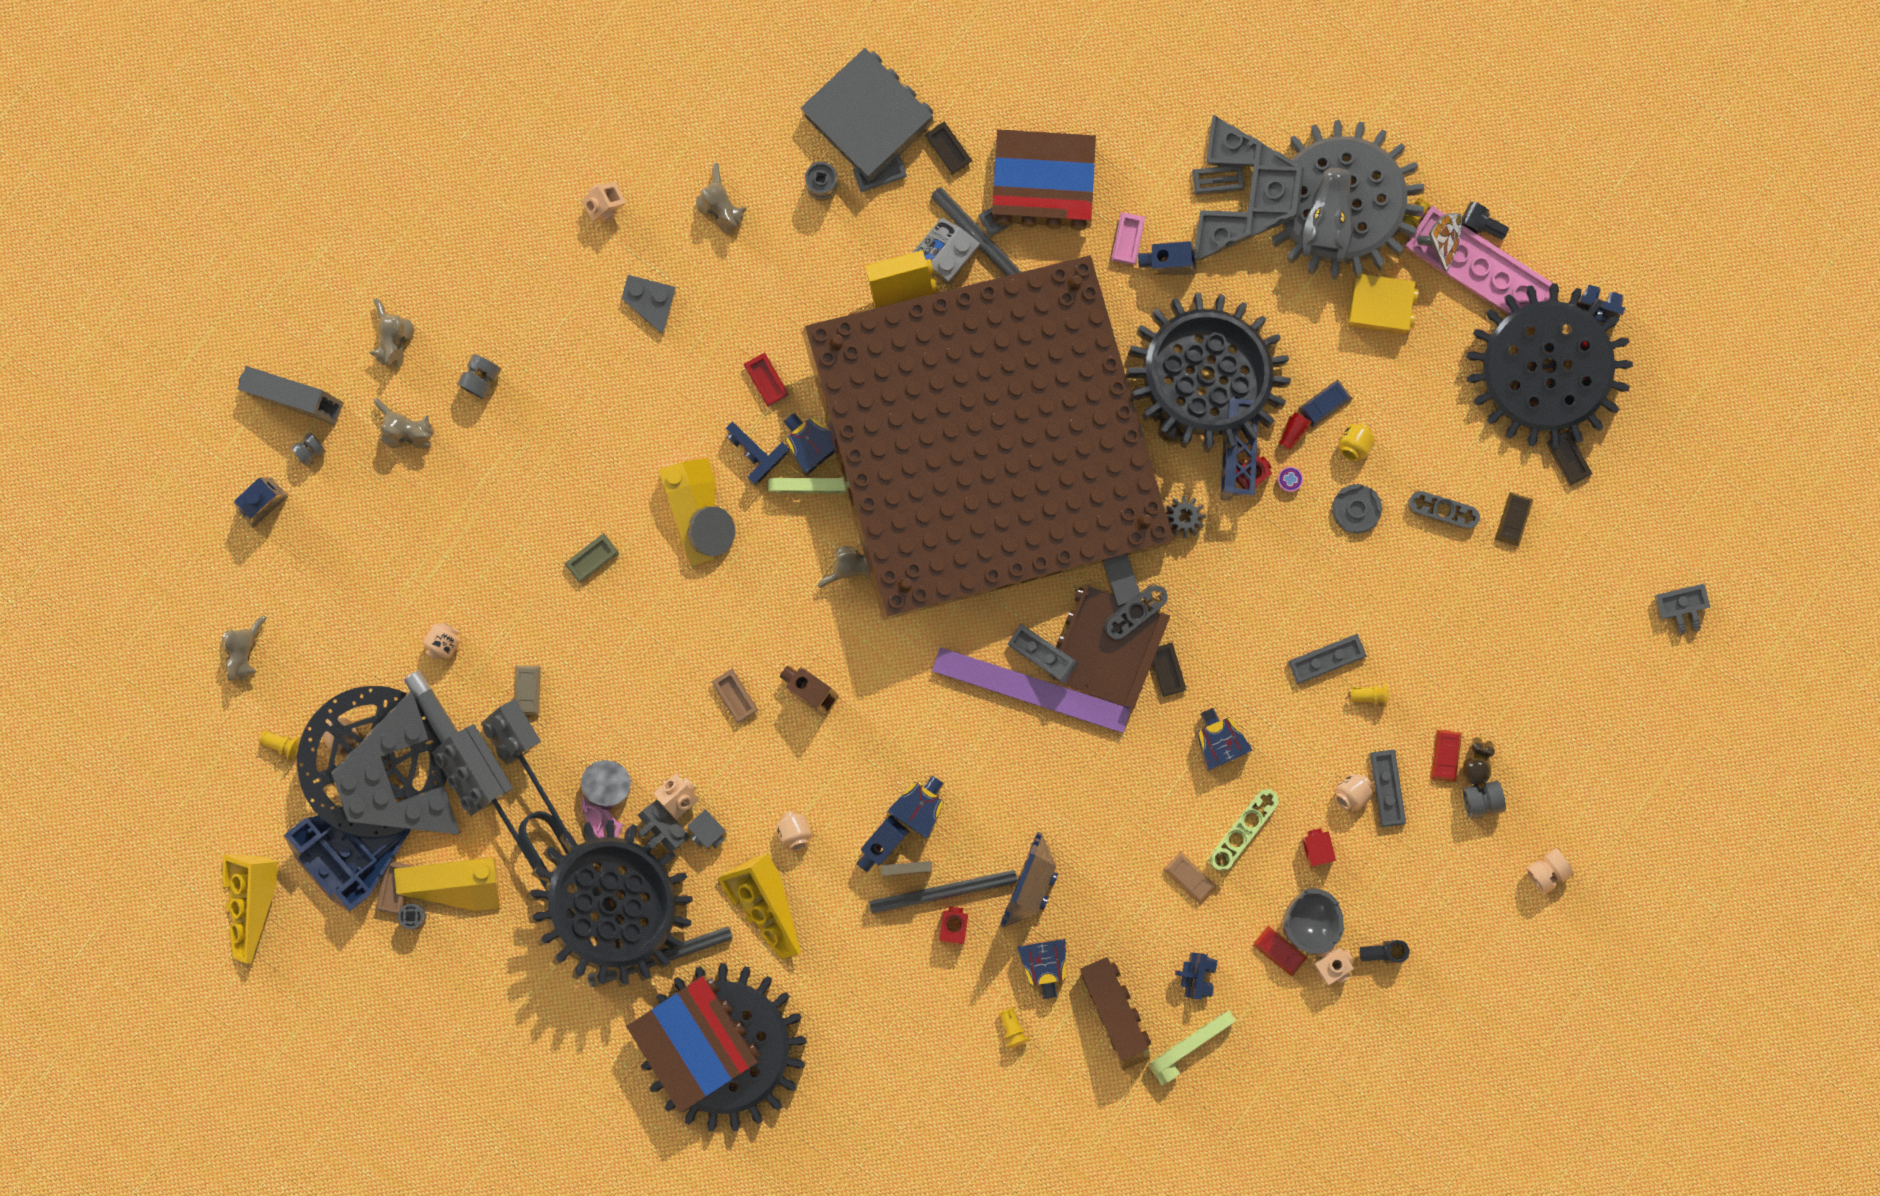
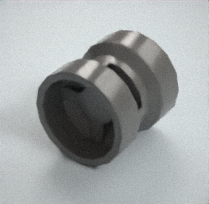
[291,432,326,467]
[398,904,427,929]

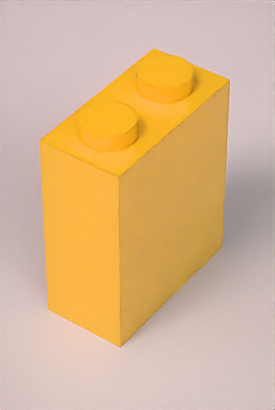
[865,250,938,308]
[1347,274,1419,334]

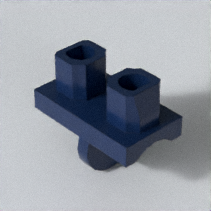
[1577,285,1625,323]
[1174,952,1217,1000]

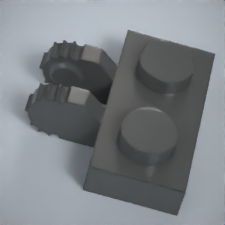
[1654,583,1711,635]
[638,800,690,853]

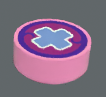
[1277,467,1303,492]

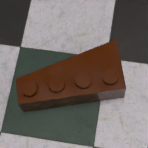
[1080,957,1152,1070]

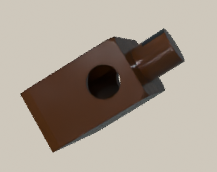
[780,665,839,716]

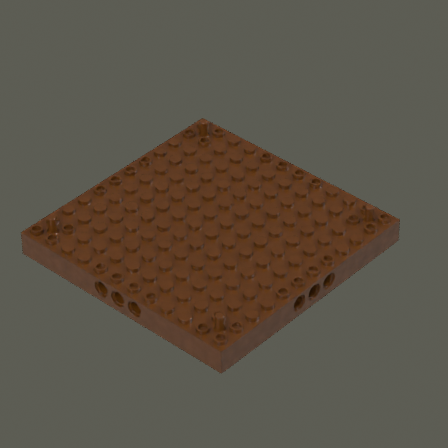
[802,255,1174,621]

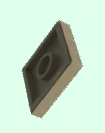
[881,861,932,877]

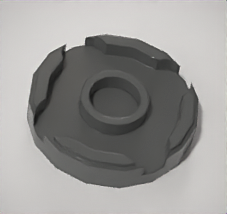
[1332,484,1382,534]
[688,506,735,556]

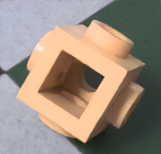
[581,182,626,222]
[654,773,699,820]
[1312,947,1354,985]

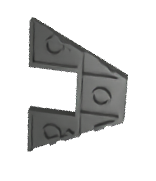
[1194,115,1304,261]
[331,691,460,834]

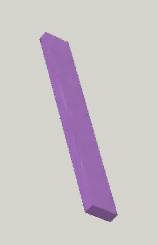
[932,647,1131,733]

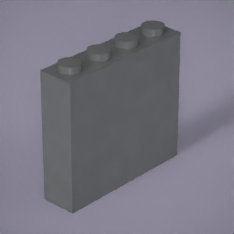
[800,48,934,183]

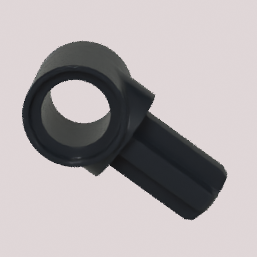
[1462,201,1509,240]
[1359,940,1410,964]

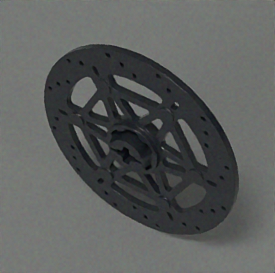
[296,686,447,837]

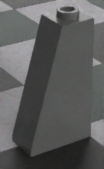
[237,366,344,425]

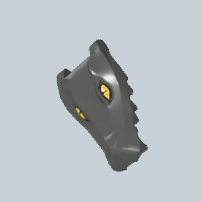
[1302,168,1353,262]

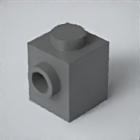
[687,809,727,849]

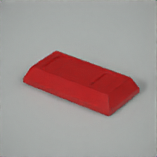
[743,352,789,407]
[1431,729,1462,782]
[1253,925,1308,977]

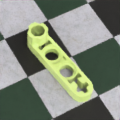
[767,478,847,494]
[1209,789,1279,871]
[1148,1010,1236,1086]

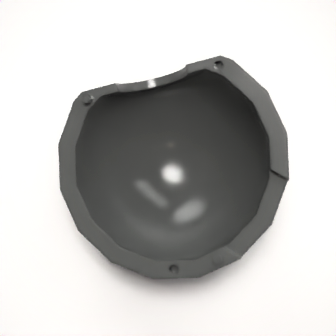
[1282,889,1345,954]

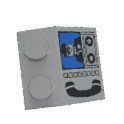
[912,217,980,287]

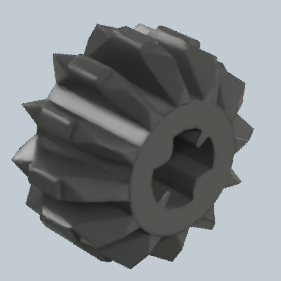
[1165,496,1206,539]

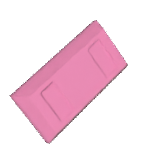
[1111,212,1145,265]

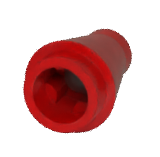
[1279,412,1311,450]

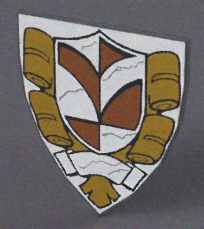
[1417,213,1462,271]

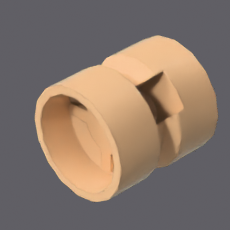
[1526,848,1574,895]

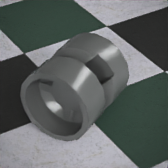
[805,162,838,201]
[457,354,502,400]
[1463,780,1506,820]

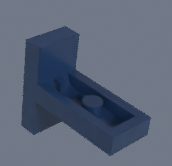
[725,421,790,487]

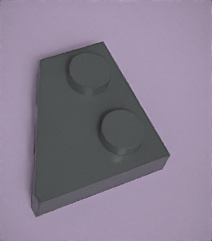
[621,275,676,334]

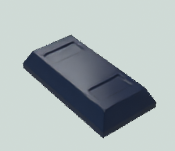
[1298,379,1353,428]

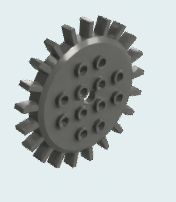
[1272,120,1424,280]

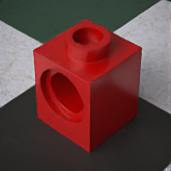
[1236,454,1272,490]
[1302,828,1336,867]
[939,906,968,944]

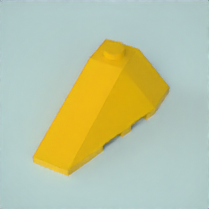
[659,458,716,567]
[717,853,801,959]
[222,854,278,964]
[394,857,500,911]

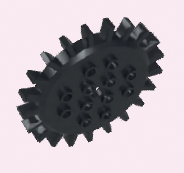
[1466,283,1633,448]
[1126,293,1291,453]
[527,820,693,988]
[641,963,807,1132]

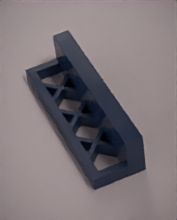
[1220,398,1258,501]

